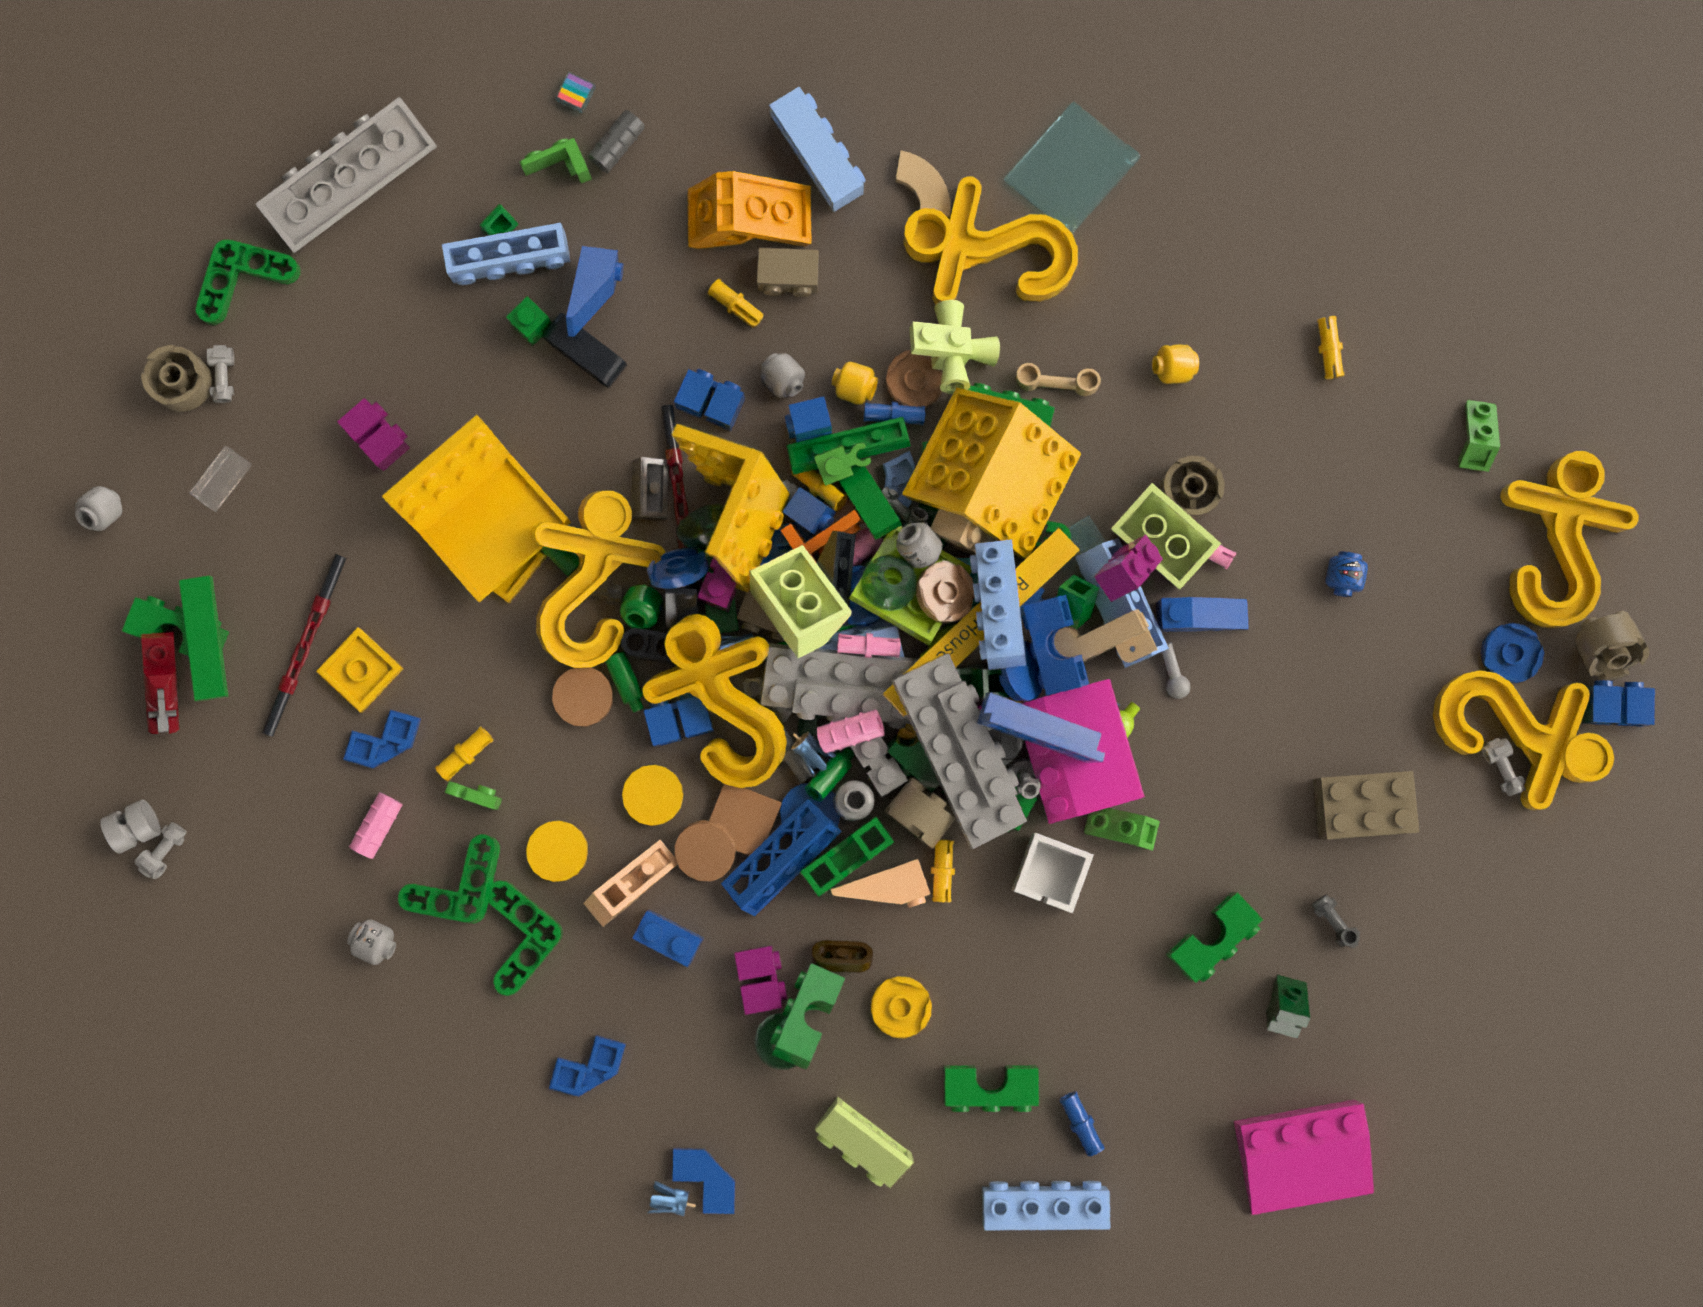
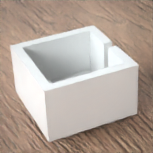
[1011,833,1094,913]

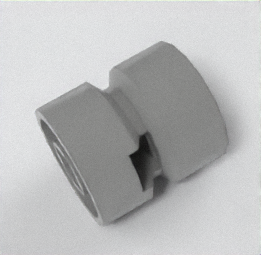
[101,799,161,854]

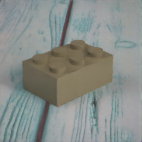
[1313,771,1419,840]

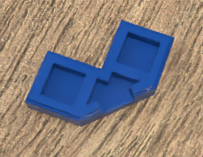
[343,710,421,768]
[549,1035,626,1097]
[673,1148,735,1214]

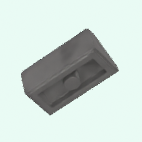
[631,457,668,520]

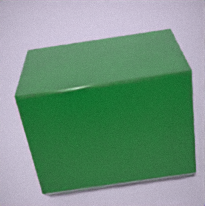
[479,204,519,236]

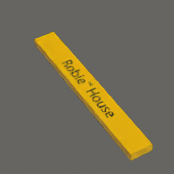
[882,528,1080,717]

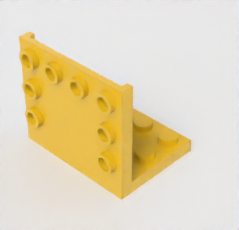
[902,387,1082,559]
[382,415,572,603]
[672,424,790,593]

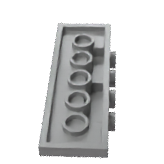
[255,97,437,253]
[760,643,919,729]
[891,653,1027,849]

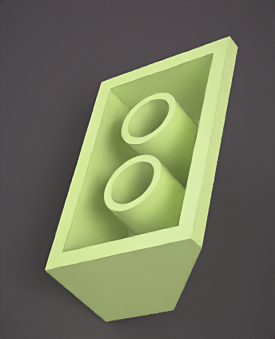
[1111,483,1221,590]
[750,545,852,658]
[815,1097,913,1188]

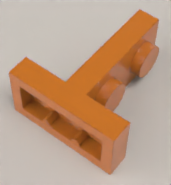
[781,510,863,563]

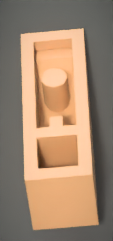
[583,840,678,927]
[831,859,930,908]

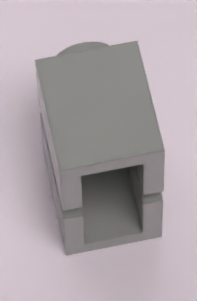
[850,737,908,798]

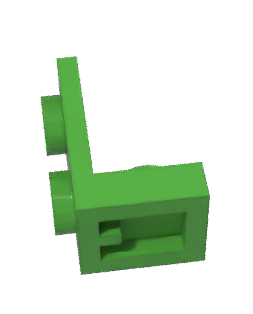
[520,138,592,184]
[1458,400,1500,472]
[1084,808,1160,851]

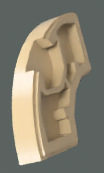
[896,151,951,219]

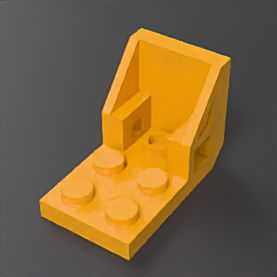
[688,171,811,249]

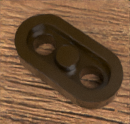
[811,940,873,973]

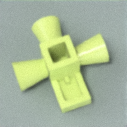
[909,300,1000,394]

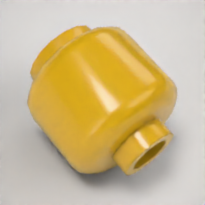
[1152,344,1199,384]
[831,361,878,405]

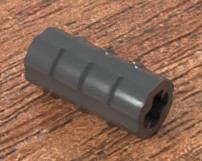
[588,110,645,173]

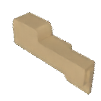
[1054,609,1158,663]

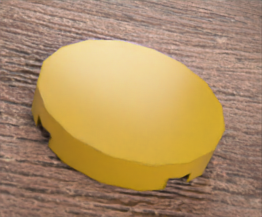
[622,765,684,826]
[526,821,588,882]
[871,976,932,1039]

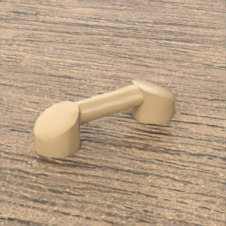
[1016,363,1101,396]

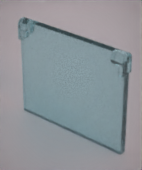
[1004,101,1141,234]

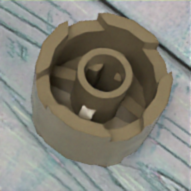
[141,345,213,412]
[1159,455,1225,520]
[1575,610,1649,681]
[884,777,956,849]

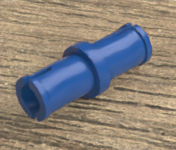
[863,402,925,426]
[1059,1091,1105,1157]

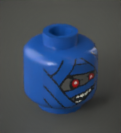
[1325,551,1368,597]

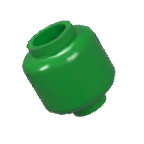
[620,585,663,629]

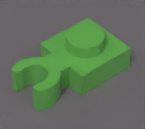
[814,442,872,486]
[445,781,502,810]

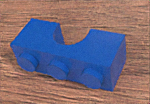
[1022,595,1089,696]

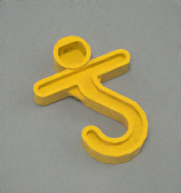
[903,176,1078,304]
[1500,451,1639,628]
[531,491,665,668]
[643,614,787,788]
[1433,670,1614,810]

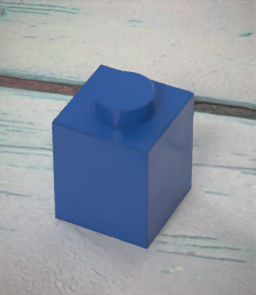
[783,487,836,535]

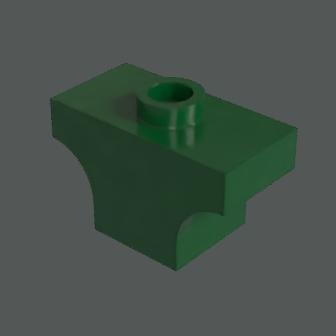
[956,663,1010,700]
[887,734,940,793]
[1266,974,1310,1038]

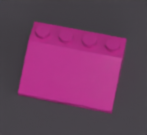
[1022,679,1145,824]
[1234,1099,1374,1215]

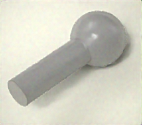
[1162,642,1191,699]

